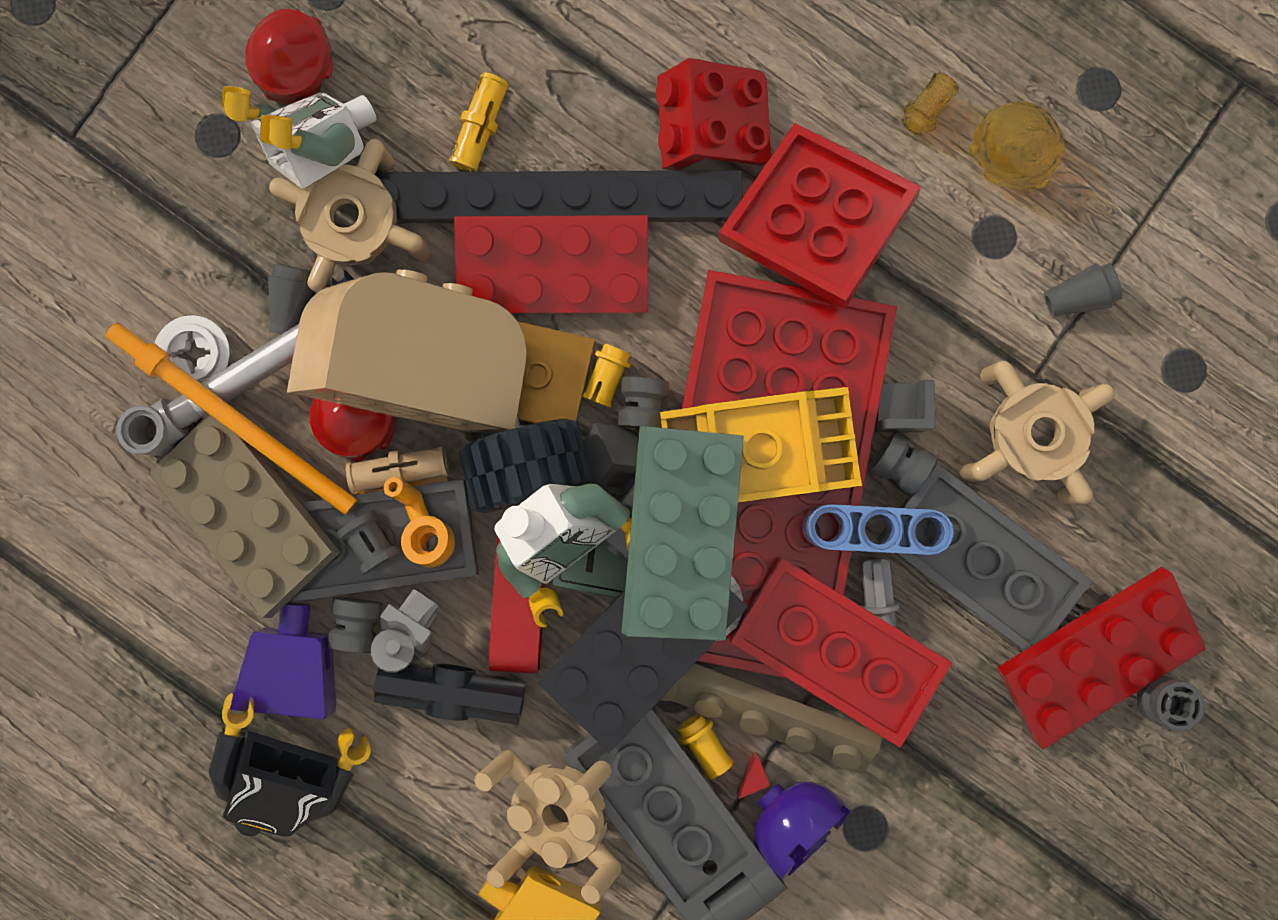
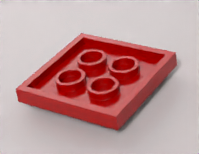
[719,123,921,309]

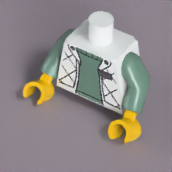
[221,86,377,189]
[494,483,632,628]

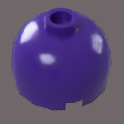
[754,781,852,881]

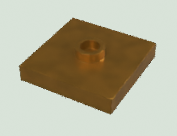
[517,321,596,424]

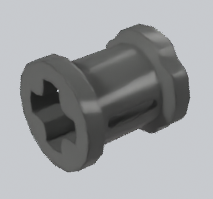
[336,510,401,576]

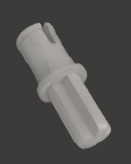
[861,558,900,628]

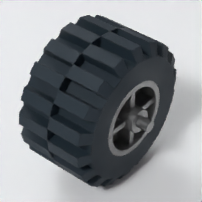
[458,417,593,513]

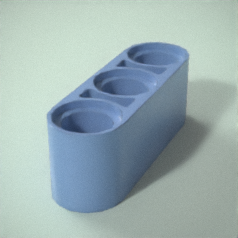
[802,504,954,555]

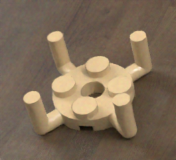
[269,139,431,293]
[959,361,1115,505]
[474,750,622,904]

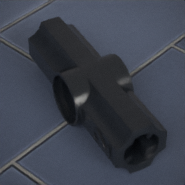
[373,663,526,725]

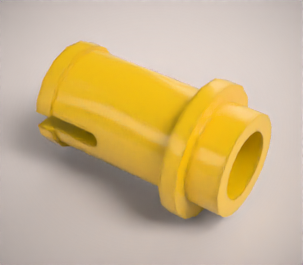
[582,343,631,408]
[677,713,734,779]

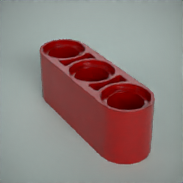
[489,537,546,674]

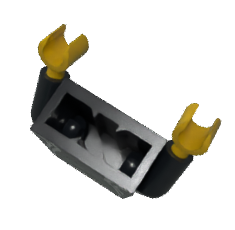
[209,693,371,837]

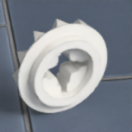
[155,315,233,383]

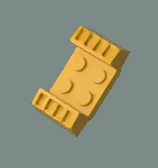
[660,387,862,502]

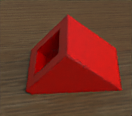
[736,752,770,799]

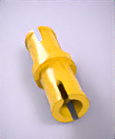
[448,72,509,172]

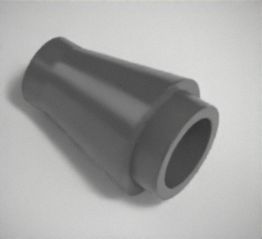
[1044,263,1122,318]
[268,264,314,334]

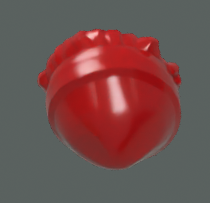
[245,9,333,105]
[310,399,398,462]

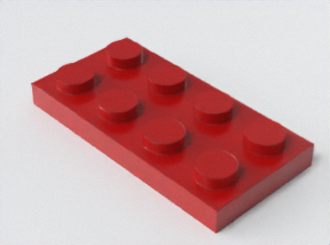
[454,215,648,313]
[729,557,952,748]
[996,567,1206,750]

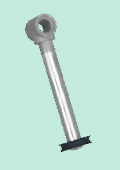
[116,270,354,457]

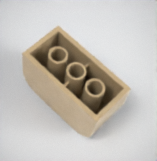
[287,270,526,432]

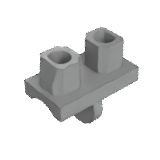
[371,589,438,673]

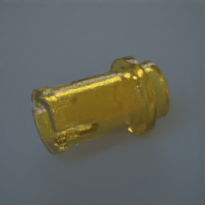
[901,72,959,136]

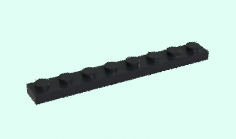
[375,170,742,224]

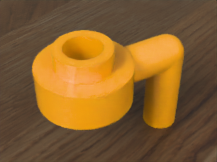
[384,477,455,568]

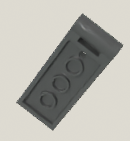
[563,707,788,920]

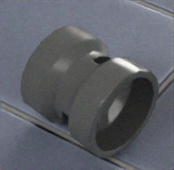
[618,377,669,429]
[869,431,937,496]
[327,597,382,653]
[1137,676,1205,731]

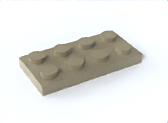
[149,414,340,618]

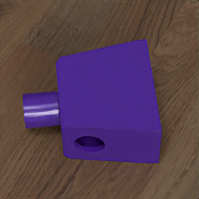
[230,602,336,719]

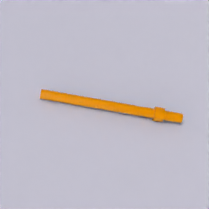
[105,322,358,516]

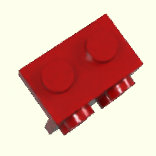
[656,58,771,171]

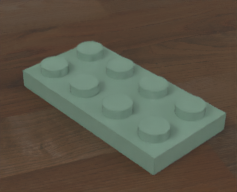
[621,426,744,640]

